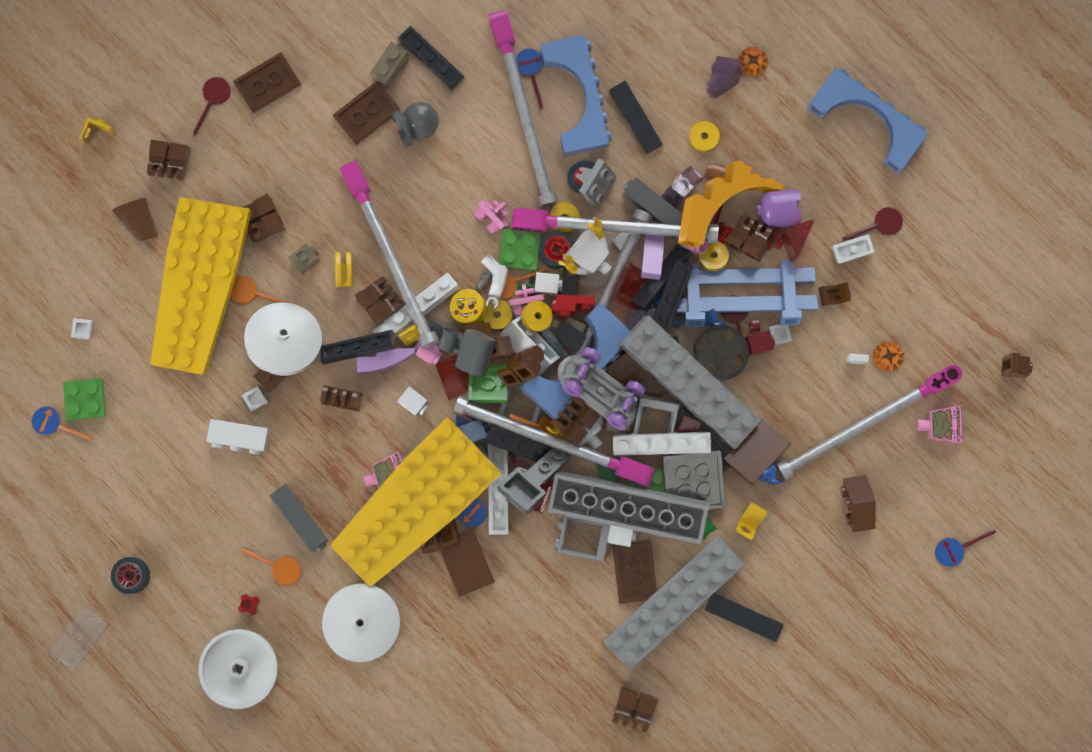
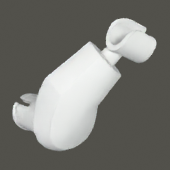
[481,254,508,310]

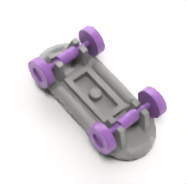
[558,348,645,430]

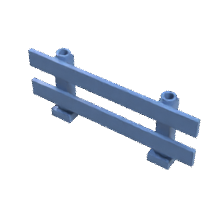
[676,260,818,327]

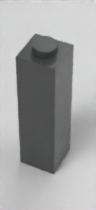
[623,177,683,238]
[269,484,328,552]

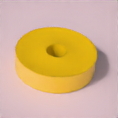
[689,121,720,152]
[550,202,580,234]
[698,241,729,272]
[483,299,513,330]
[521,301,552,332]

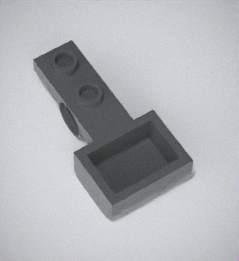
[428,319,497,376]
[497,447,571,515]

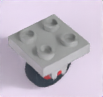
[567,159,616,209]

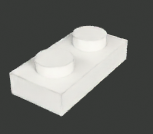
[832,234,875,265]

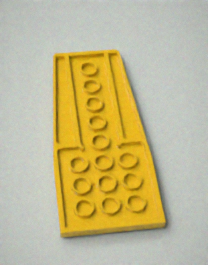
[150,197,252,375]
[331,417,502,586]

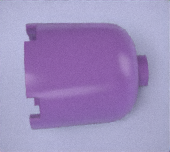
[757,190,801,227]

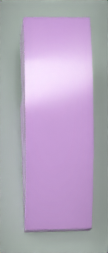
[641,234,664,280]
[357,348,416,374]

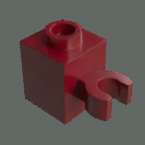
[743,320,775,356]

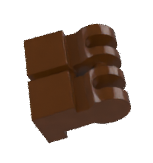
[147,139,191,181]
[243,194,286,243]
[725,214,775,263]
[355,276,405,326]
[497,345,544,389]
[320,385,363,412]
[551,395,600,446]
[612,686,658,733]

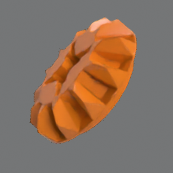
[738,46,768,76]
[873,341,904,372]

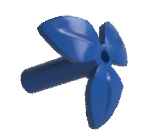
[704,296,726,328]
[759,460,783,485]

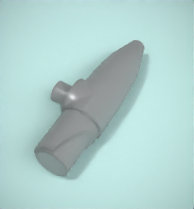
[476,270,492,291]

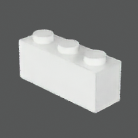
[499,316,560,376]
[206,419,270,455]

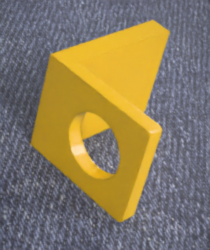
[79,118,115,143]
[398,323,421,347]
[735,502,768,540]

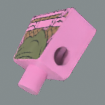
[917,406,963,444]
[364,452,404,488]

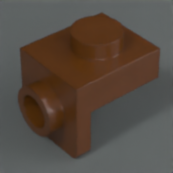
[818,282,851,306]

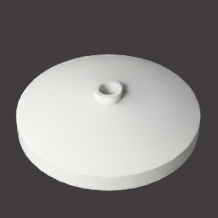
[244,302,322,376]
[322,584,400,662]
[198,629,278,709]

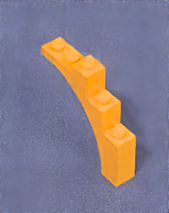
[678,161,784,248]

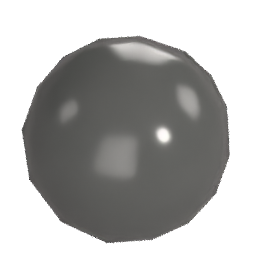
[391,102,439,147]

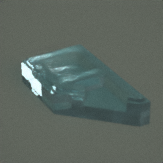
[541,328,569,361]

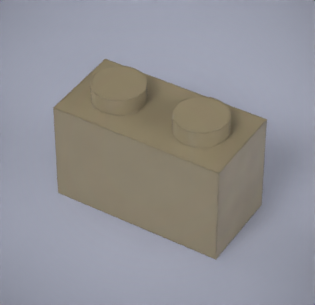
[370,42,408,88]

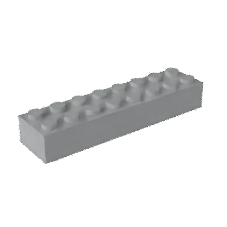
[619,316,761,449]
[548,470,709,544]
[603,535,744,670]

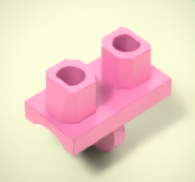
[474,200,510,234]
[509,284,544,317]

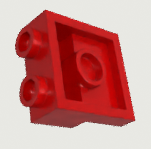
[552,295,595,319]

